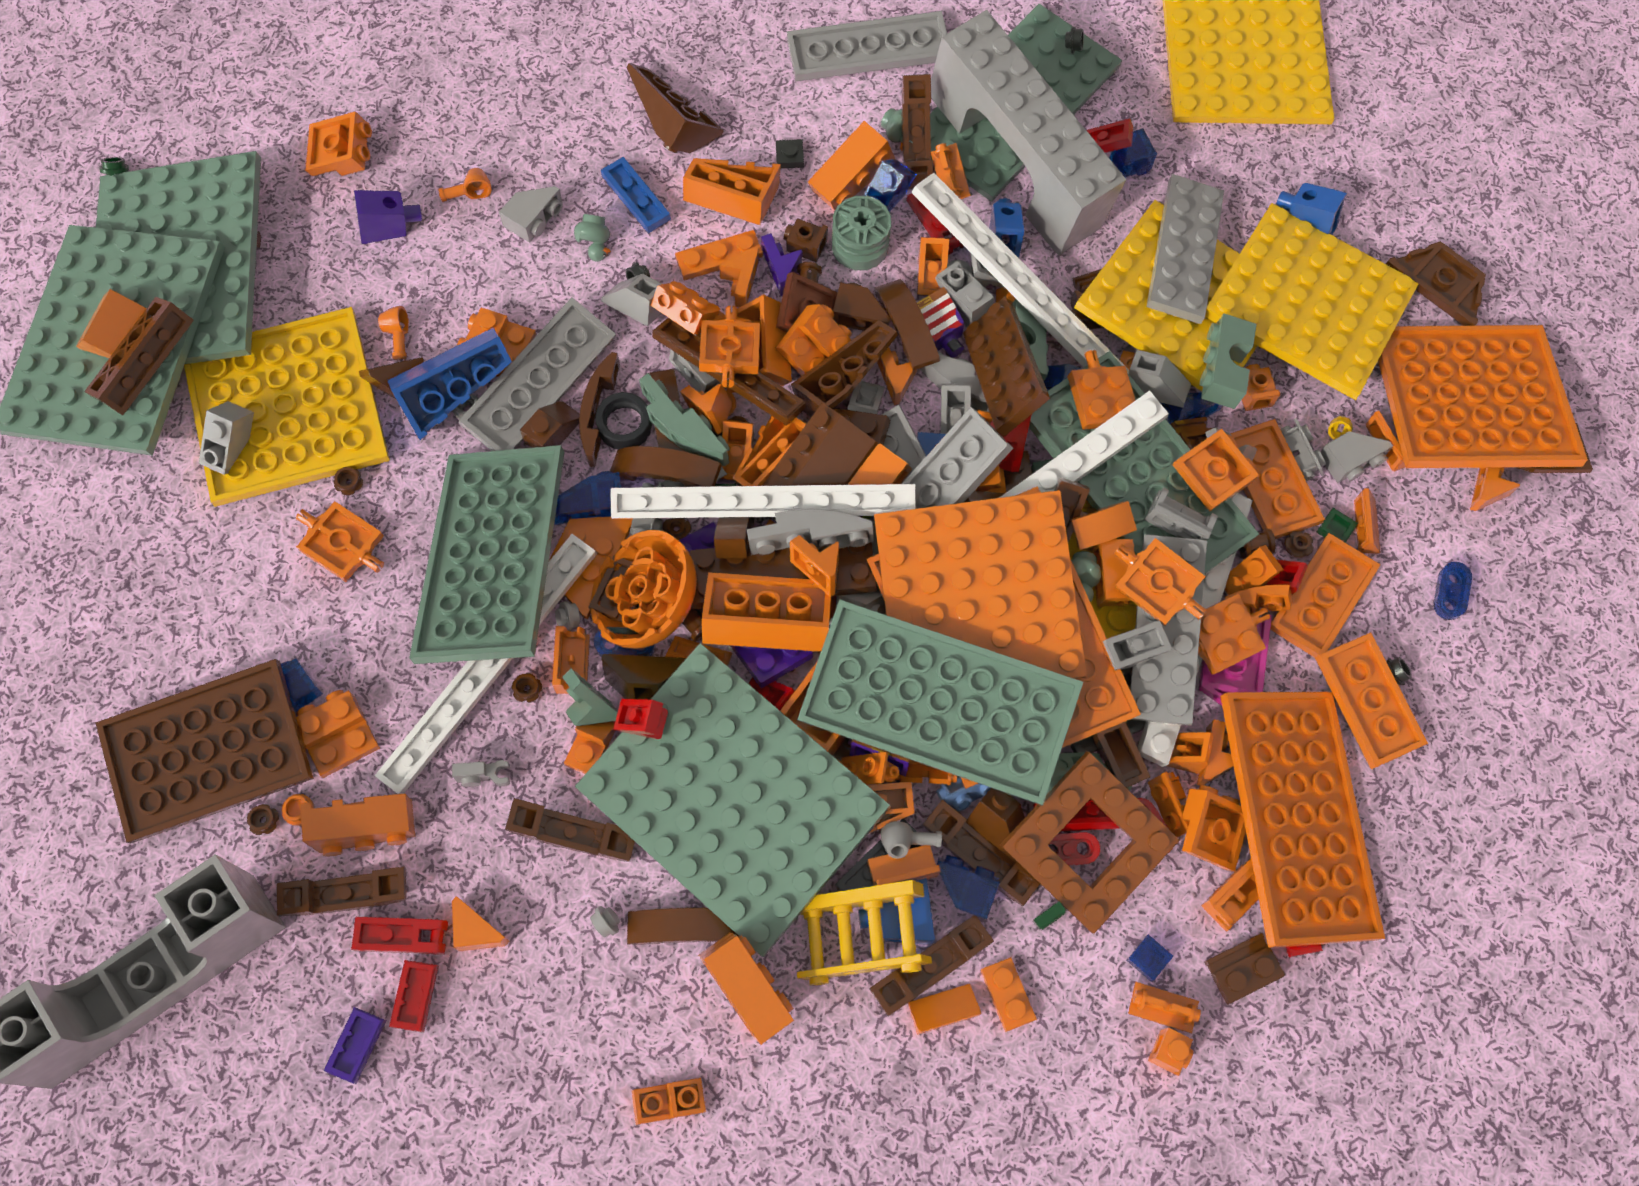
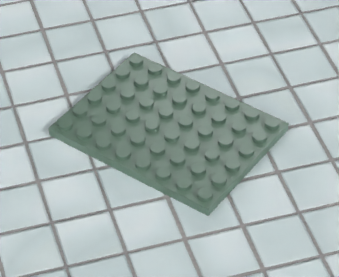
[96,151,261,364]
[0,225,225,456]
[575,643,891,957]

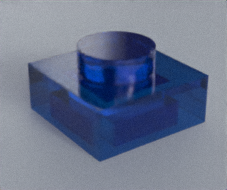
[1126,934,1174,982]

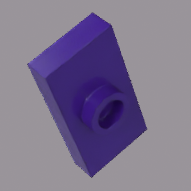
[323,1007,387,1084]

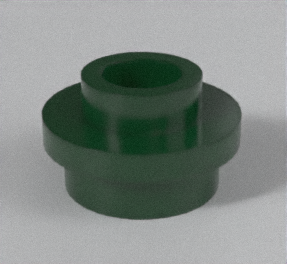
[99,157,129,176]

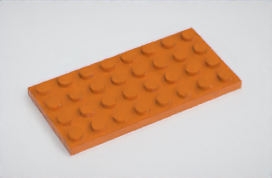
[1220,692,1385,948]

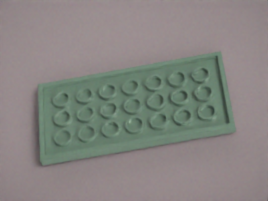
[930,4,1122,202]
[1029,351,1259,575]
[409,445,565,664]
[797,599,1083,805]

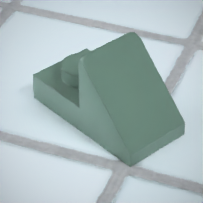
[563,668,618,726]

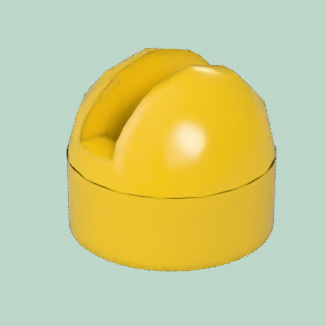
[1328,416,1353,440]

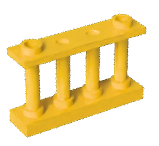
[797,880,932,986]

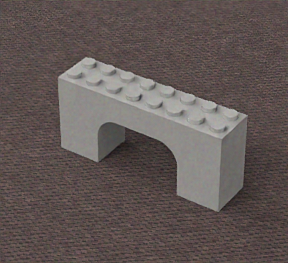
[931,10,1127,256]
[0,854,286,1089]

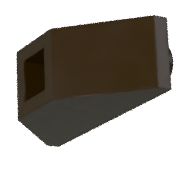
[601,654,686,700]

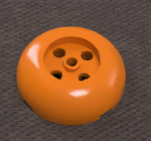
[590,530,697,649]

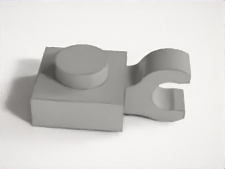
[452,760,510,787]

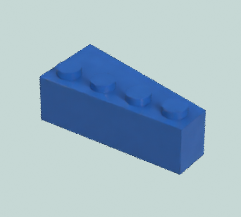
[388,328,512,440]

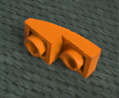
[1070,500,1137,550]
[1225,585,1292,614]
[631,1078,706,1125]

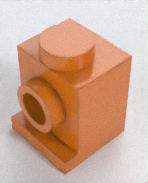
[1242,364,1280,411]
[1148,1027,1194,1076]

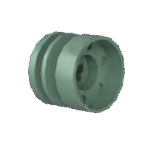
[832,196,891,270]

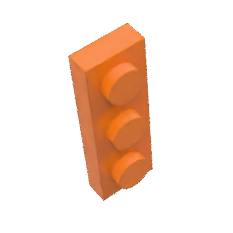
[675,230,763,281]

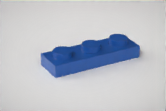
[601,157,671,234]

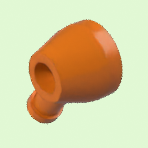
[438,168,492,202]
[378,306,409,360]

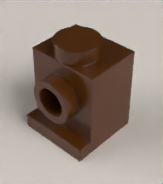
[783,218,828,263]

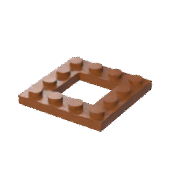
[1000,751,1180,935]

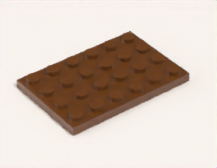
[95,659,314,843]

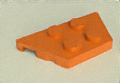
[549,516,633,619]

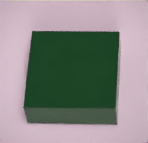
[1316,508,1358,543]
[1032,901,1066,931]

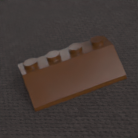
[762,403,878,486]

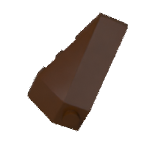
[626,63,724,154]
[791,320,898,417]

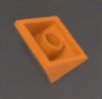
[76,289,147,358]

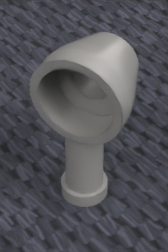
[881,821,942,859]

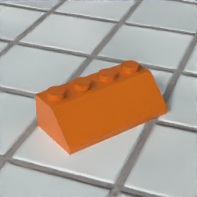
[702,572,831,652]

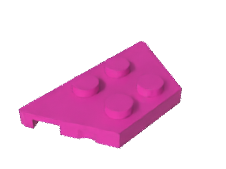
[1199,615,1272,706]

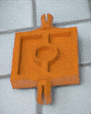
[699,305,760,388]
[1067,350,1136,430]
[296,501,384,582]
[1114,538,1207,626]
[1198,593,1270,675]

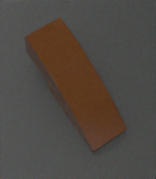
[714,517,755,558]
[1091,722,1151,788]

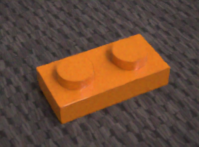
[1224,545,1284,595]
[980,957,1037,1032]

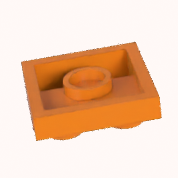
[305,111,372,176]
[650,281,725,335]
[776,304,852,376]
[457,307,537,377]
[1172,428,1259,512]
[296,690,380,778]
[1181,785,1246,872]

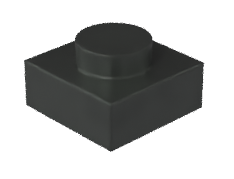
[776,139,804,169]

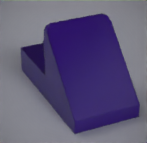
[761,233,802,296]

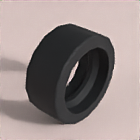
[595,392,652,450]

